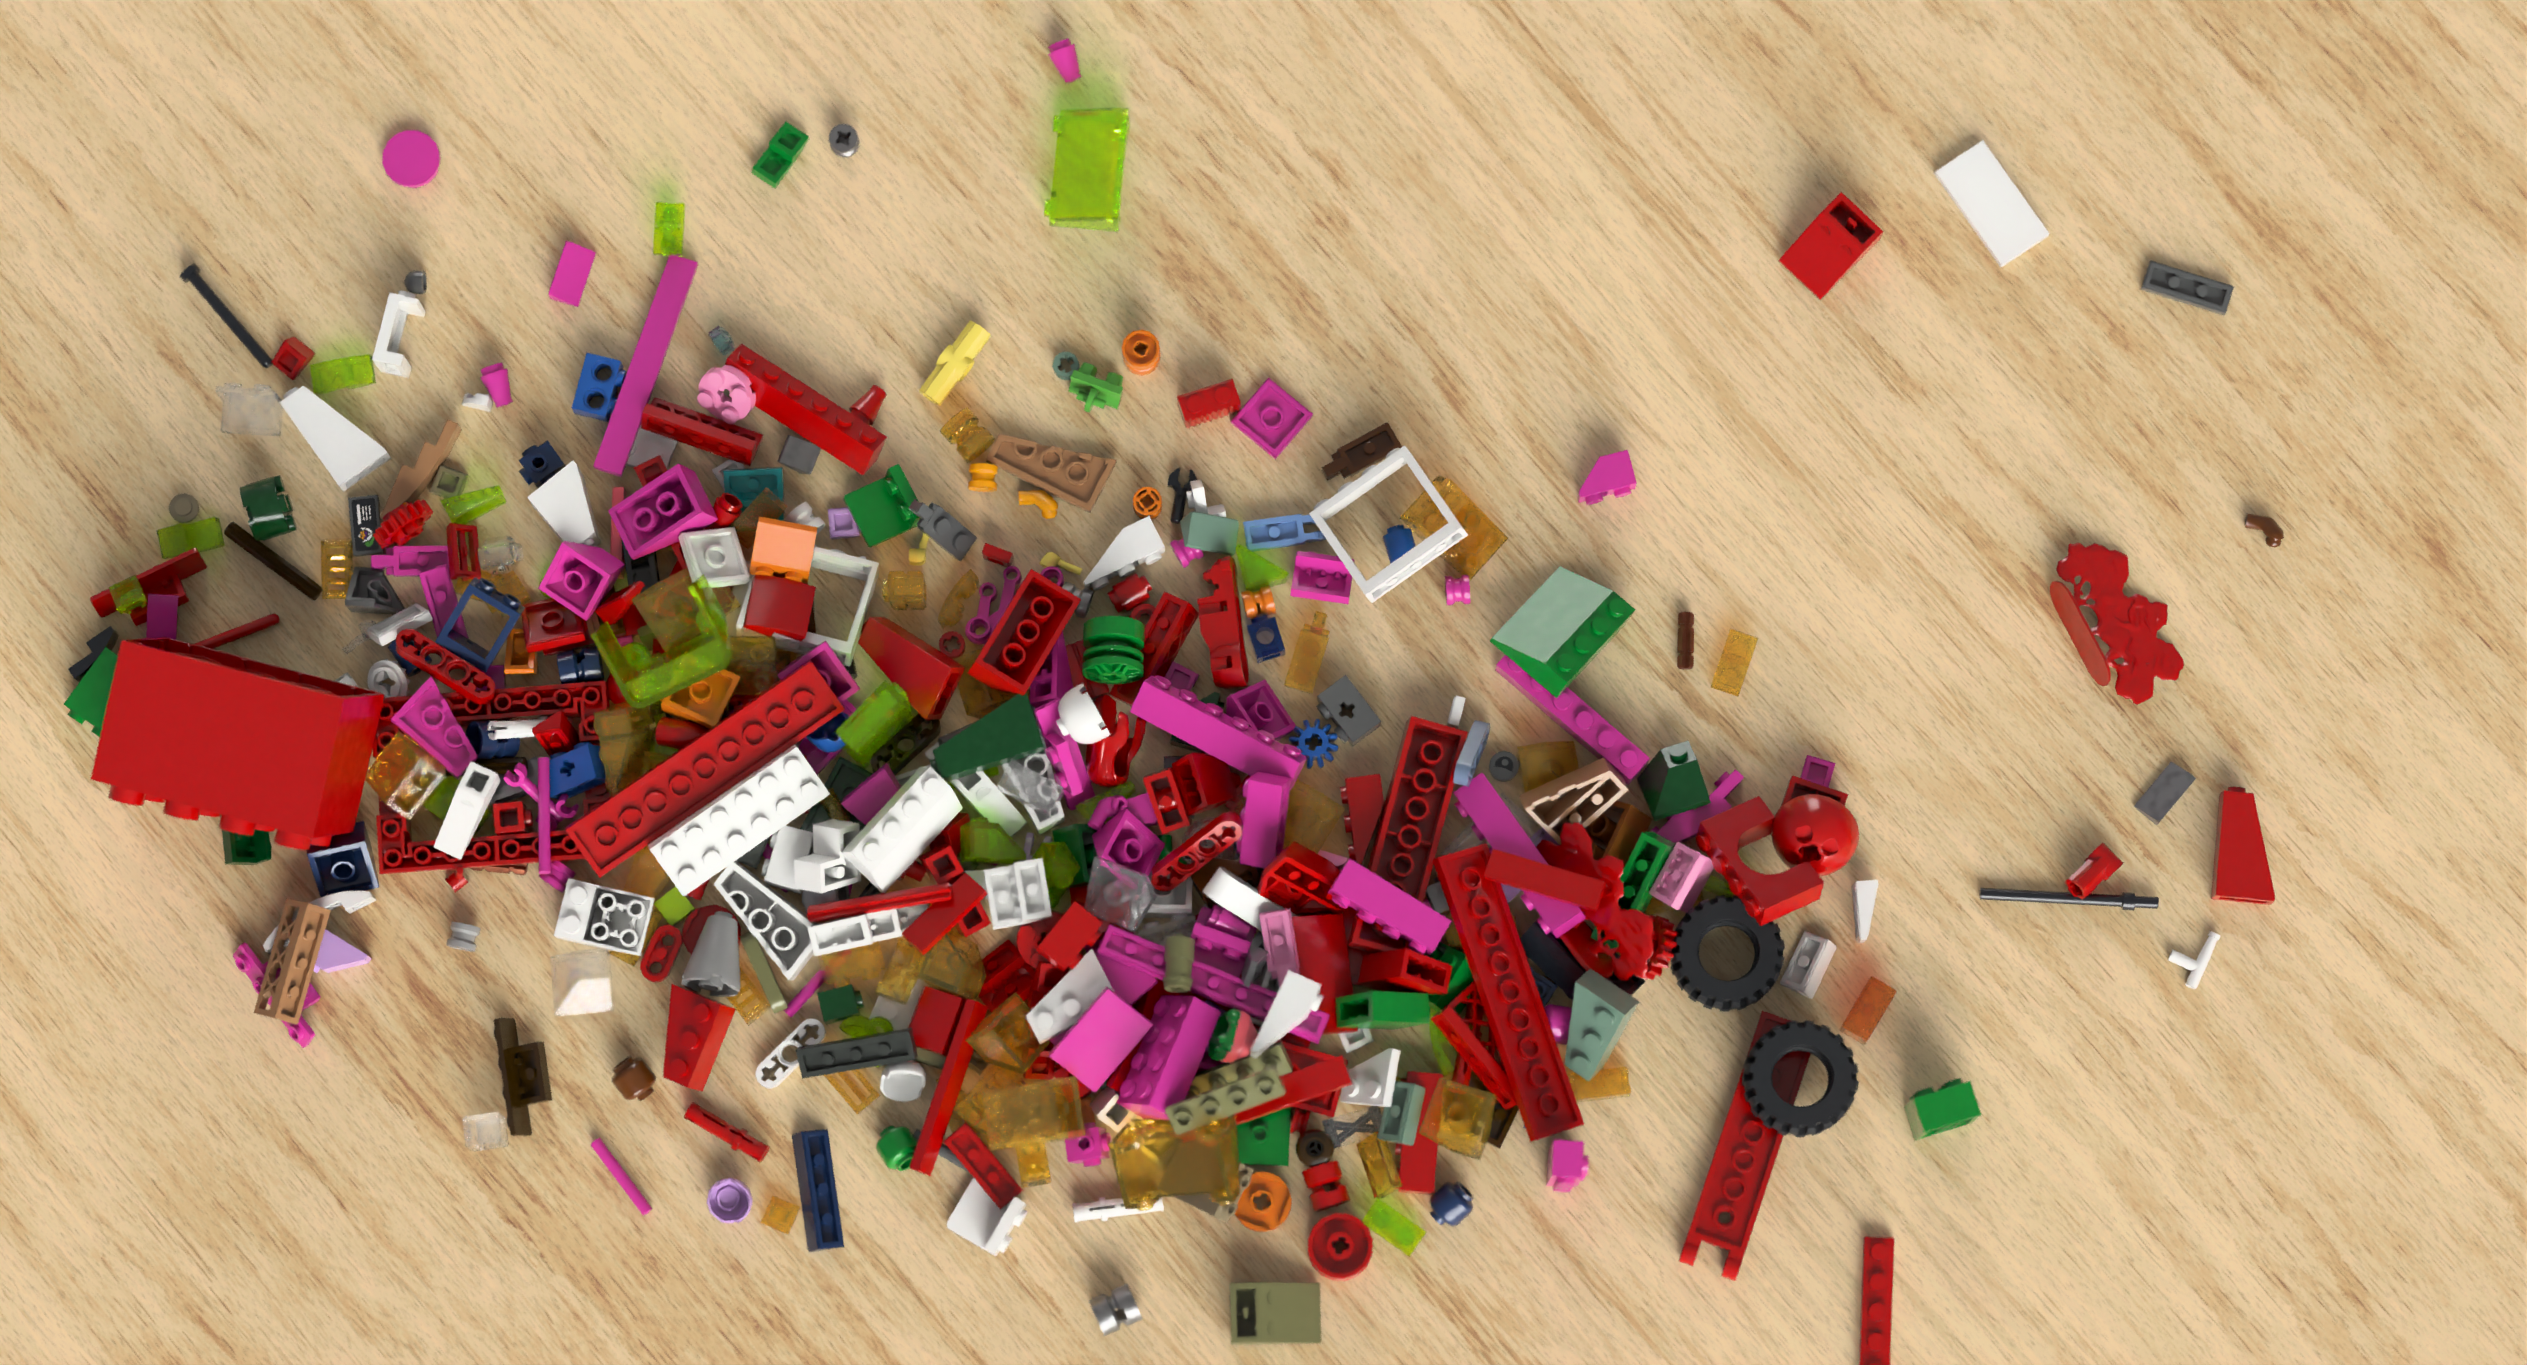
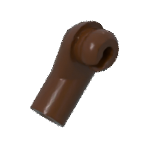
[2244,513,2284,547]

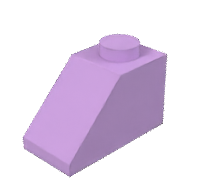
[313,929,372,973]

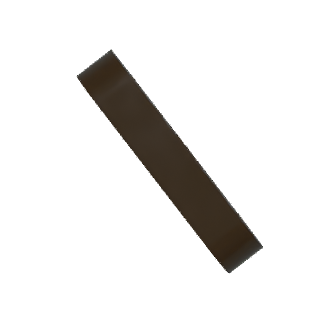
[871,713,941,775]

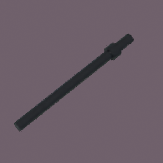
[1980,888,2159,911]

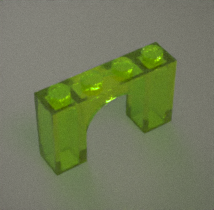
[835,681,913,769]

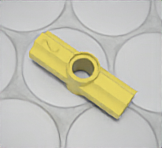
[919,320,991,406]

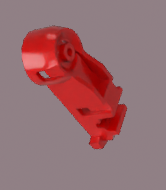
[1197,556,1249,689]

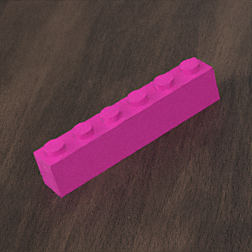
[1495,655,1650,785]
[1130,675,1307,790]
[1453,772,1586,938]

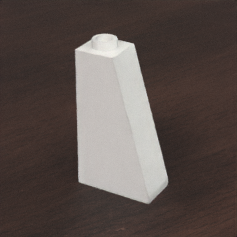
[279,386,391,492]

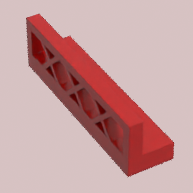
[641,397,763,467]
[1109,591,1199,707]

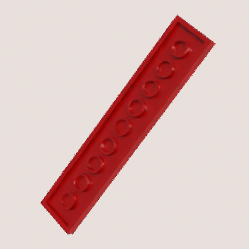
[565,660,845,878]
[1433,843,1584,1142]

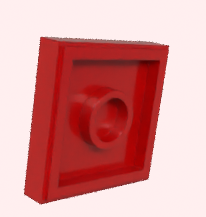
[521,598,586,653]

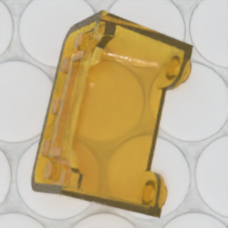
[1108,1114,1240,1211]

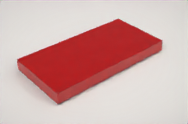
[1292,914,1358,1035]

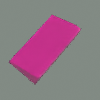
[548,241,596,307]

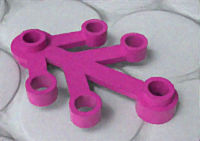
[965,566,1064,645]

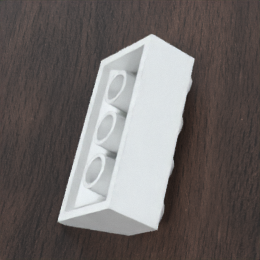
[841,766,962,893]

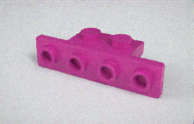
[1034,698,1096,810]
[233,942,321,1048]

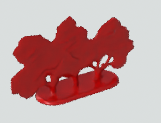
[2050,542,2184,705]
[1536,822,1653,980]

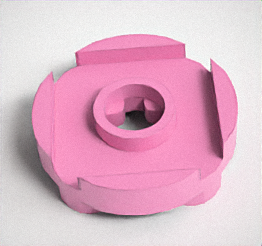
[697,365,756,424]

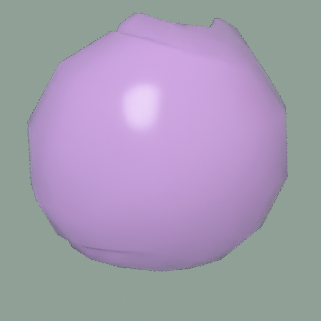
[707,1178,753,1223]

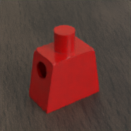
[1172,753,1241,816]

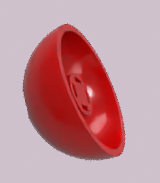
[1771,794,1859,876]

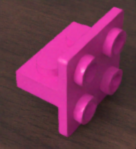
[1190,907,1257,977]

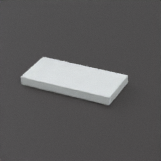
[1934,140,2049,267]

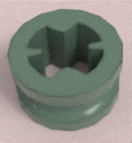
[1053,352,1080,380]

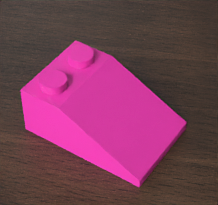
[608,463,718,560]

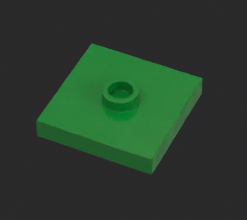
[1229,1106,1291,1167]

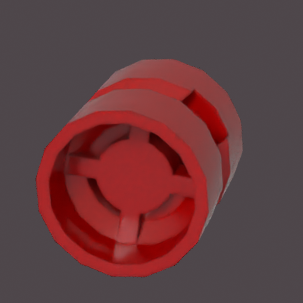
[1302,1160,1351,1212]

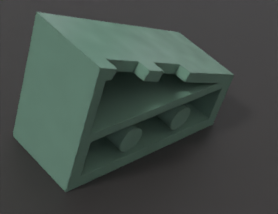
[1564,969,1639,1082]

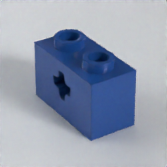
[550,742,612,799]

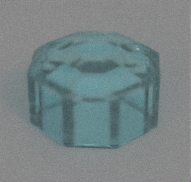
[708,326,735,356]

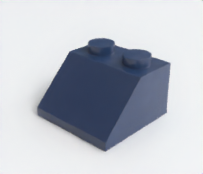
[307,821,379,898]

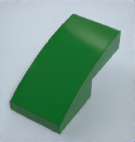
[751,121,809,188]

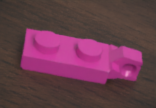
[371,546,449,577]

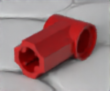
[2065,842,2124,900]

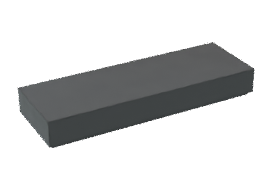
[2141,260,2234,315]

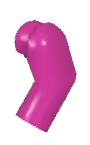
[1088,795,1128,830]

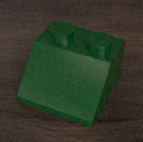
[1052,823,1122,889]

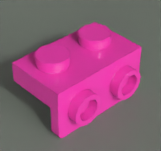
[1290,551,1355,604]

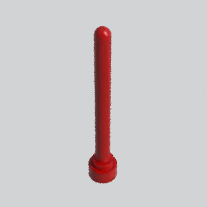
[194,613,280,649]

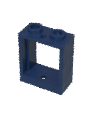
[435,577,525,673]

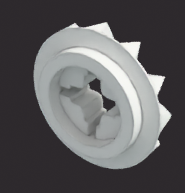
[367,659,411,698]

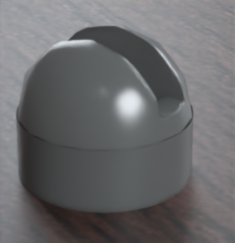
[404,271,427,294]

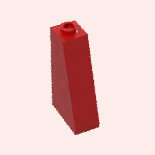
[858,616,966,720]
[2211,787,2275,905]

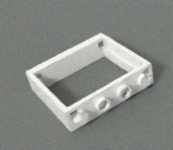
[1309,446,1468,603]
[736,545,879,667]

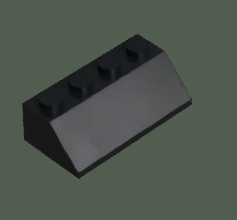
[1520,920,1646,1000]

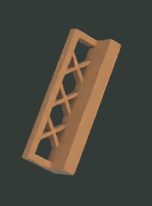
[254,899,331,1025]

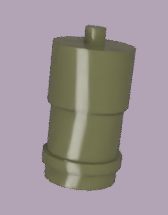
[1163,933,1195,993]

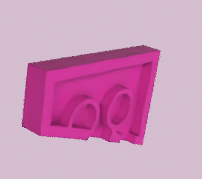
[391,676,478,779]

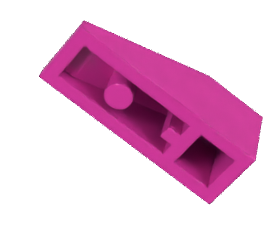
[1030,631,1073,709]

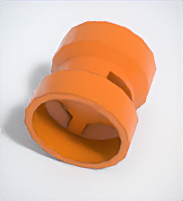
[1133,487,1162,520]
[1241,585,1276,620]

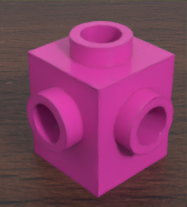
[1064,1123,1112,1167]

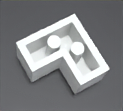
[794,819,861,893]

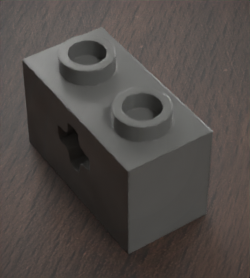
[1316,675,1381,747]

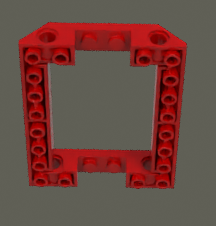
[373,681,616,875]

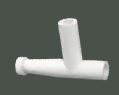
[2168,931,2220,990]

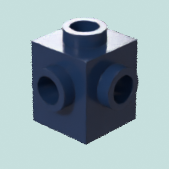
[519,440,565,488]

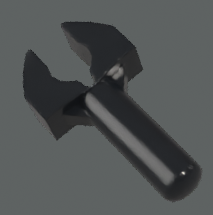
[1168,467,1197,524]

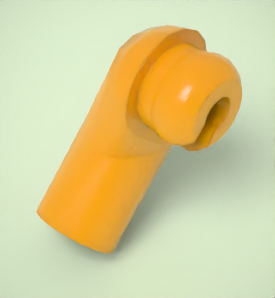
[1019,490,1058,519]

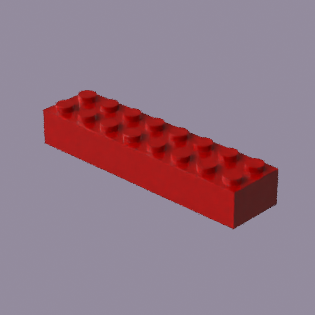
[1347,716,1468,954]

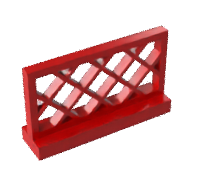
[1430,980,1517,1110]

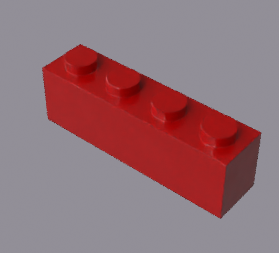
[1392,1071,1443,1195]

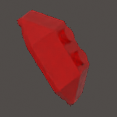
[1257,841,1349,915]

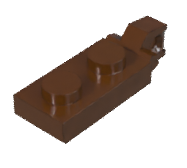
[1322,422,1402,481]

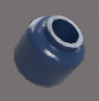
[1429,1182,1474,1226]

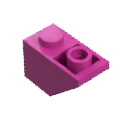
[1577,450,1637,505]

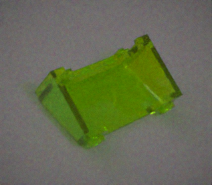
[1044,107,1130,232]

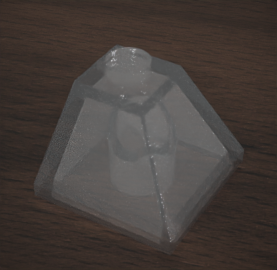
[550,948,614,1016]

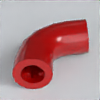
[655,716,709,749]

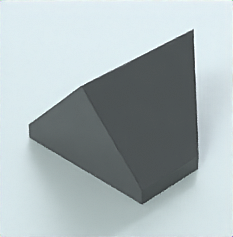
[345,567,405,615]

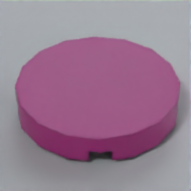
[382,130,441,188]

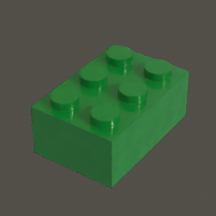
[1904,1078,1981,1141]

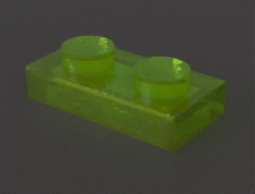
[1362,1198,1427,1257]

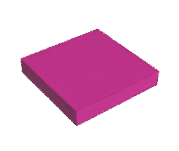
[1231,377,1313,460]

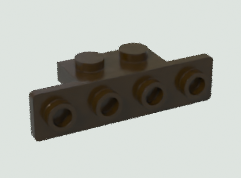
[494,1018,552,1136]

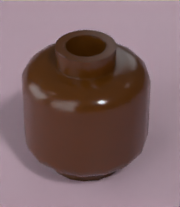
[612,1056,656,1101]

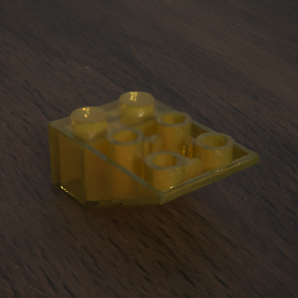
[1400,475,1508,581]
[594,699,656,797]
[981,1076,1086,1151]

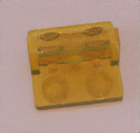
[719,636,791,695]

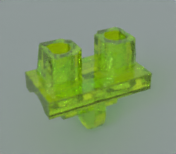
[653,202,686,256]

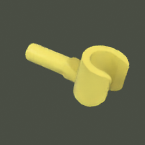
[909,533,929,566]
[1039,552,1082,575]

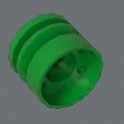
[1082,616,1145,684]

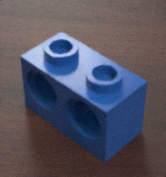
[572,353,626,422]

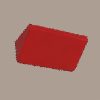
[532,711,580,757]

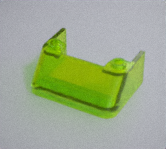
[591,574,733,708]

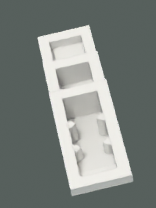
[808,903,930,956]

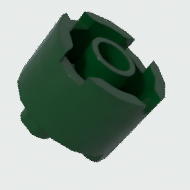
[240,475,297,541]

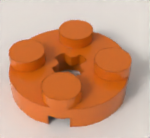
[1234,1172,1292,1232]

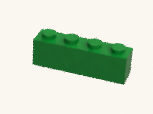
[1590,831,1676,949]

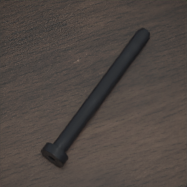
[180,264,273,368]

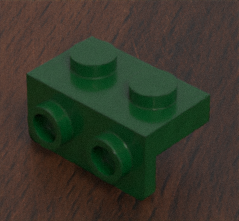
[220,815,272,865]

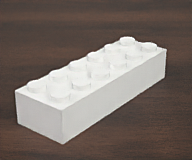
[648,744,830,897]

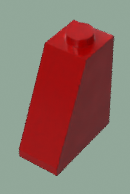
[1358,948,1452,995]

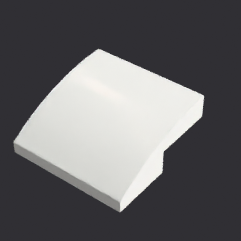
[984,858,1052,930]

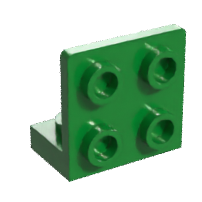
[843,464,920,548]

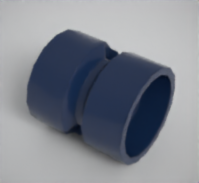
[557,645,604,684]
[466,720,520,759]

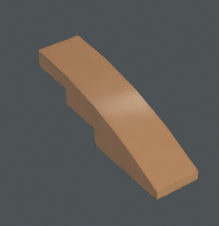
[380,419,462,521]

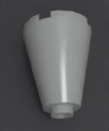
[681,911,741,997]

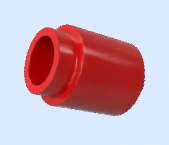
[1107,573,1153,613]

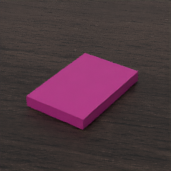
[1049,986,1153,1092]

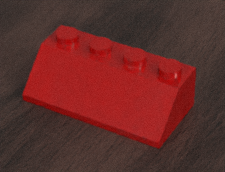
[967,569,1081,695]

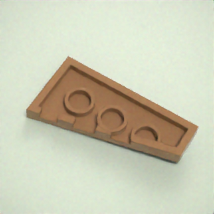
[986,434,1117,513]

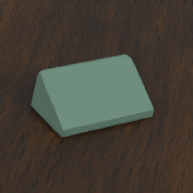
[1180,511,1239,556]
[1377,1081,1425,1146]

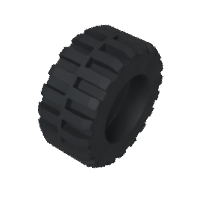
[1671,895,1785,1012]
[1742,1020,1859,1137]

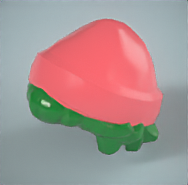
[1208,1009,1258,1063]

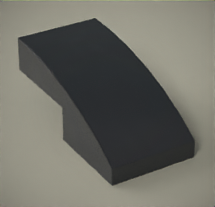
[68,626,119,682]

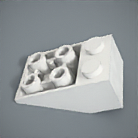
[554,878,655,956]

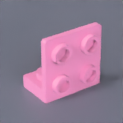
[1649,842,1714,913]

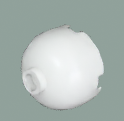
[1056,683,1111,744]

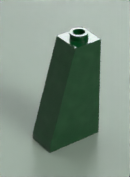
[929,693,1044,782]

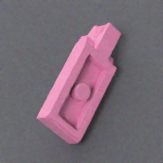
[1259,908,1300,988]

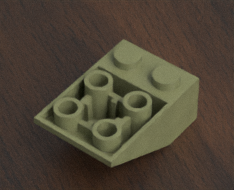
[1230,1282,1321,1345]

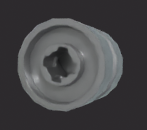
[1089,1284,1142,1336]

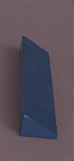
[792,1129,844,1252]

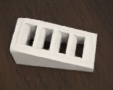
[1852,880,1878,943]

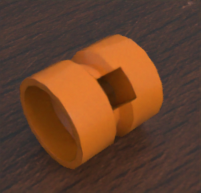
[1122,330,1161,375]

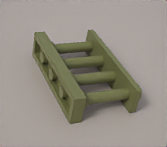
[1165,1041,1293,1135]

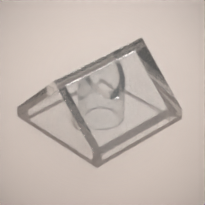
[1084,856,1157,932]

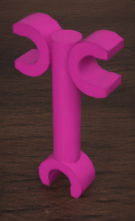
[503,762,579,831]

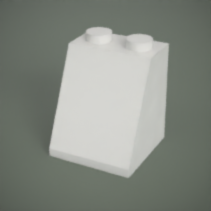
[527,460,601,547]

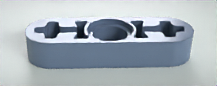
[1453,720,1490,786]

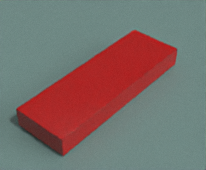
[902,872,987,956]
[943,1122,1024,1210]

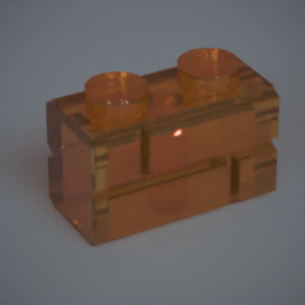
[1839,976,1897,1045]

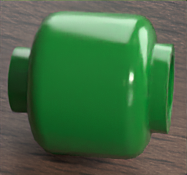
[876,1126,917,1171]

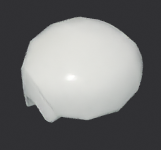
[880,1060,926,1102]

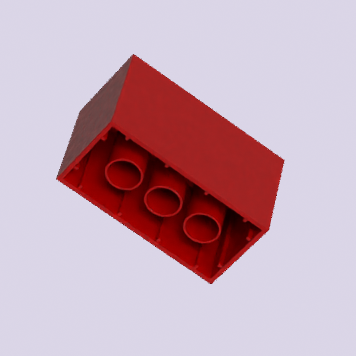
[90,637,385,850]

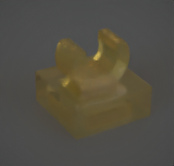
[761,1196,801,1235]

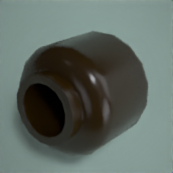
[1296,1129,1334,1167]

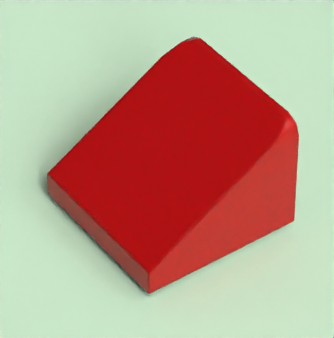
[272,337,315,380]

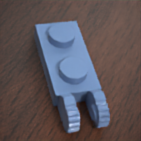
[1243,514,1326,552]

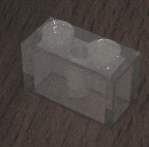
[997,759,1065,818]

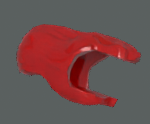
[1086,695,1147,788]

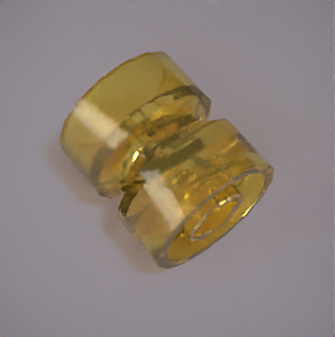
[940,408,995,463]

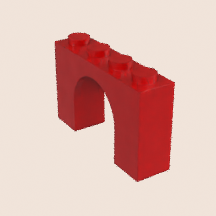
[1696,796,1824,926]

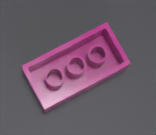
[1116,995,1221,1120]

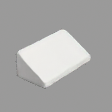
[1779,931,1837,999]

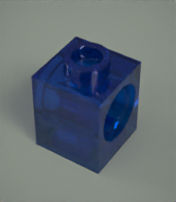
[1247,615,1285,664]

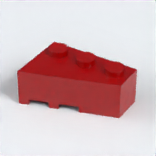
[663,984,736,1092]

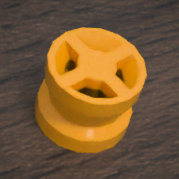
[968,463,998,492]

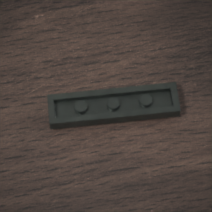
[796,1028,918,1079]

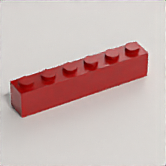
[724,343,887,475]

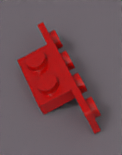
[90,548,207,626]

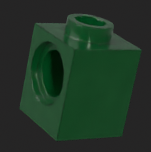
[817,984,864,1025]

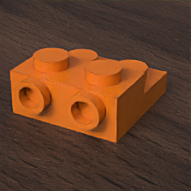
[658,652,741,729]

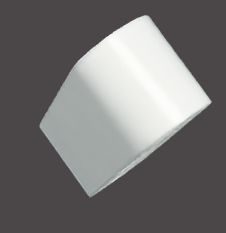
[1203,867,1285,931]

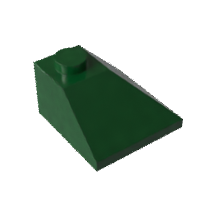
[1637,740,1710,821]

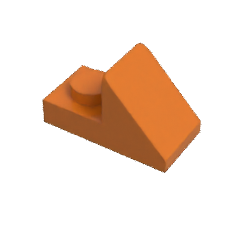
[504,629,539,675]

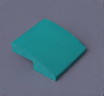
[723,467,784,530]

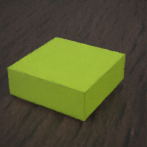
[654,886,695,926]

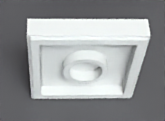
[678,527,751,590]

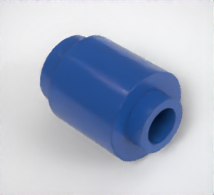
[1383,525,1416,564]

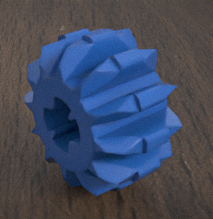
[1289,719,1338,769]

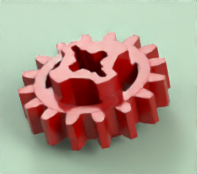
[373,499,434,549]
[1634,915,1677,980]

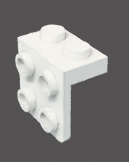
[947,1178,1027,1256]

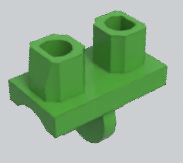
[1068,362,1123,413]

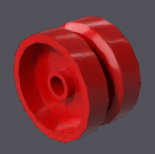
[1308,1213,1373,1281]

